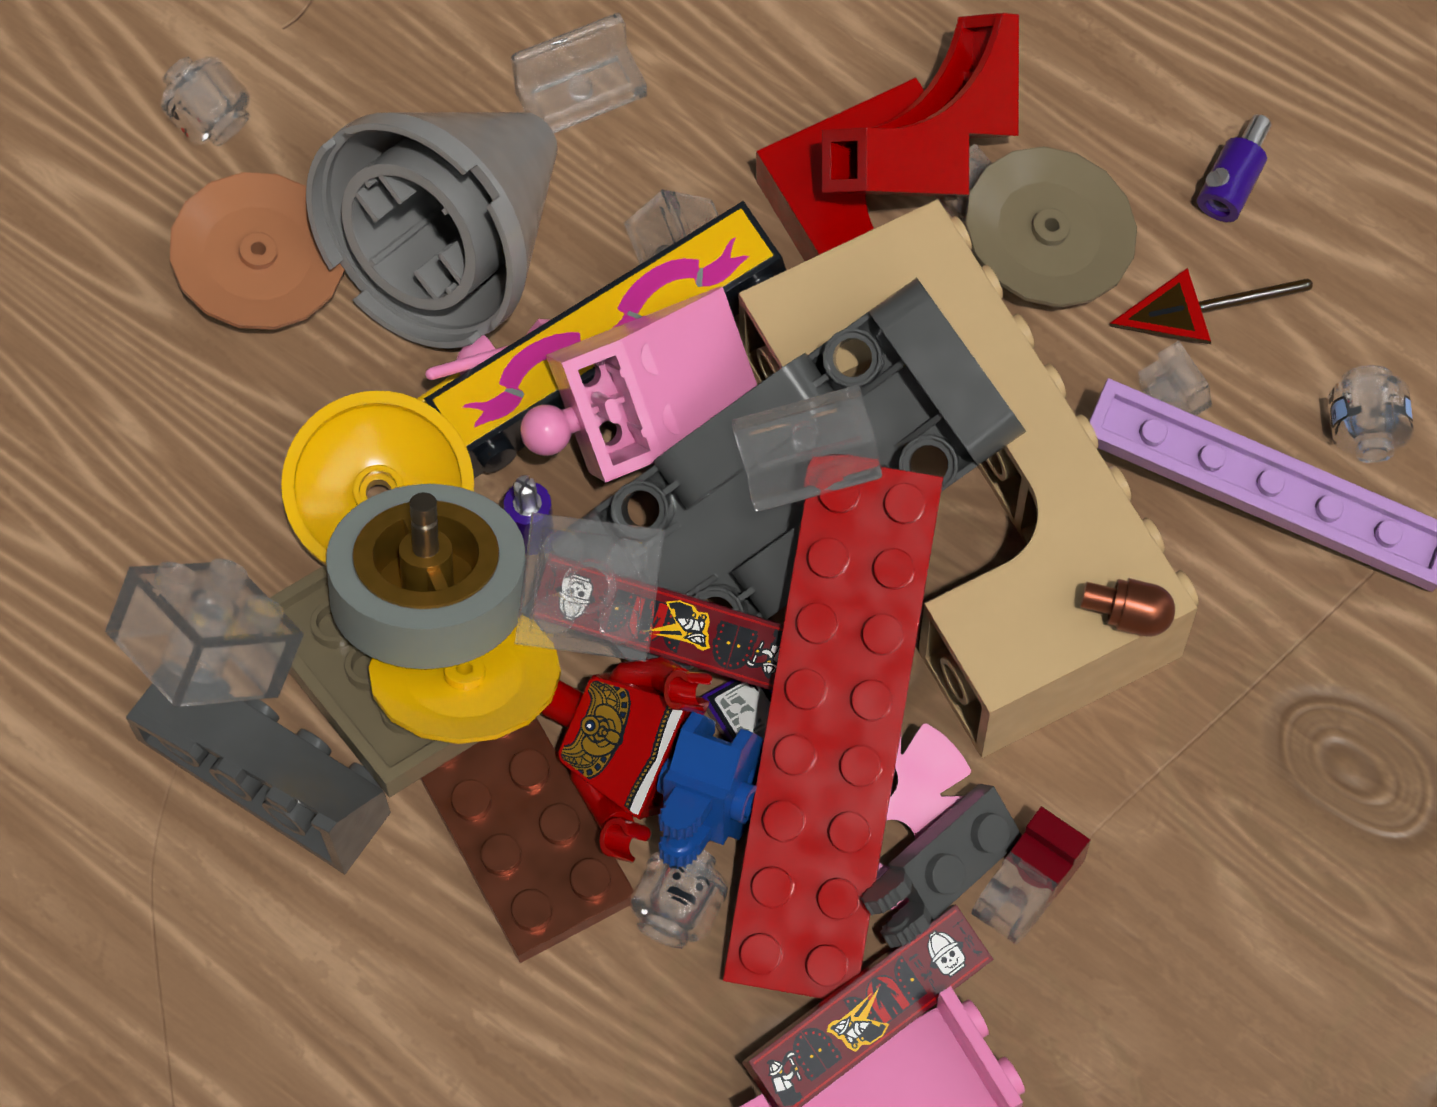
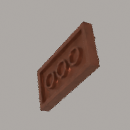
[420,717,637,963]

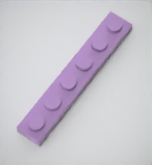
[1089,378,1437,592]

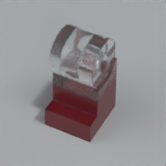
[971,806,1091,945]

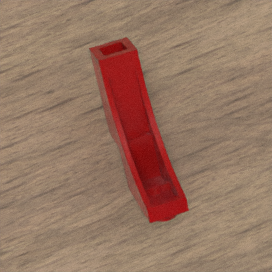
[822,13,1019,196]

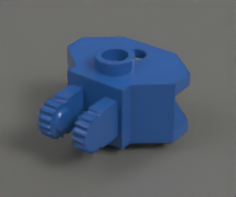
[657,712,764,869]

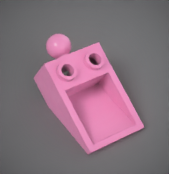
[520,286,757,483]

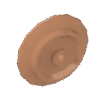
[170,172,345,330]

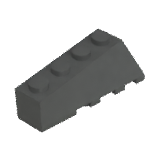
[126,656,391,875]

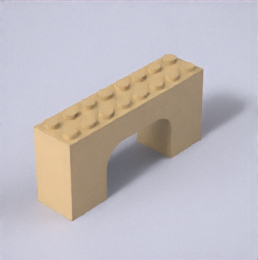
[739,199,1198,758]

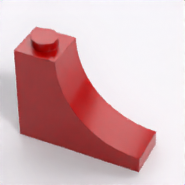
[756,78,924,261]

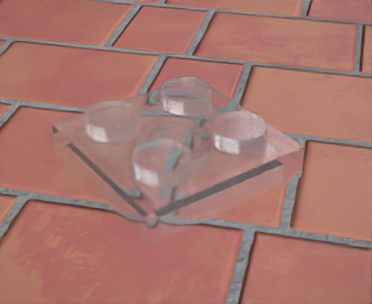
[515,512,665,661]

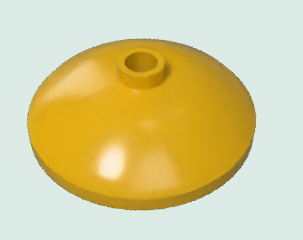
[281,391,474,566]

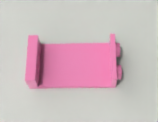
[740,986,1025,1107]

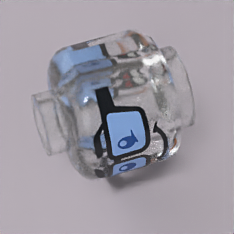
[1328,365,1414,463]

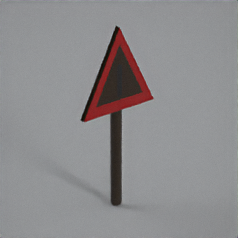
[1110,268,1313,345]

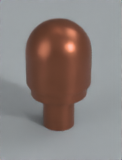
[1080,578,1176,637]

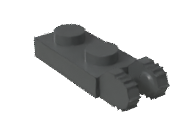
[861,784,1022,949]

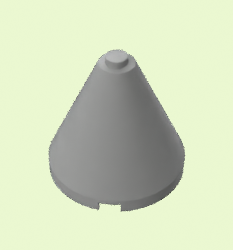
[306,112,558,348]

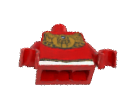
[542,657,712,863]

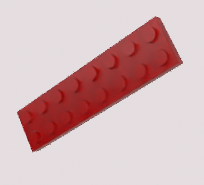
[723,456,943,999]

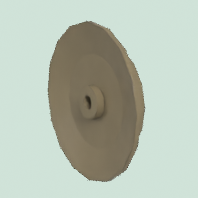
[965,146,1137,307]

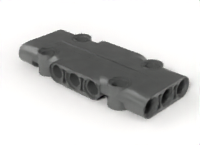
[548,277,1026,670]

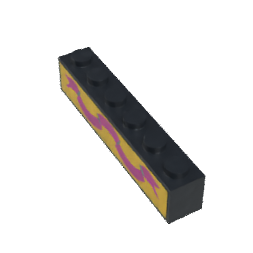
[424,201,786,478]

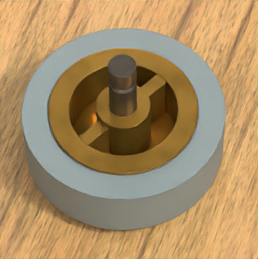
[326,484,526,669]

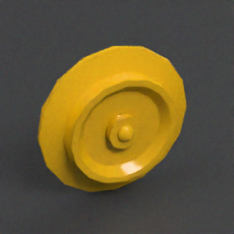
[368,614,561,744]

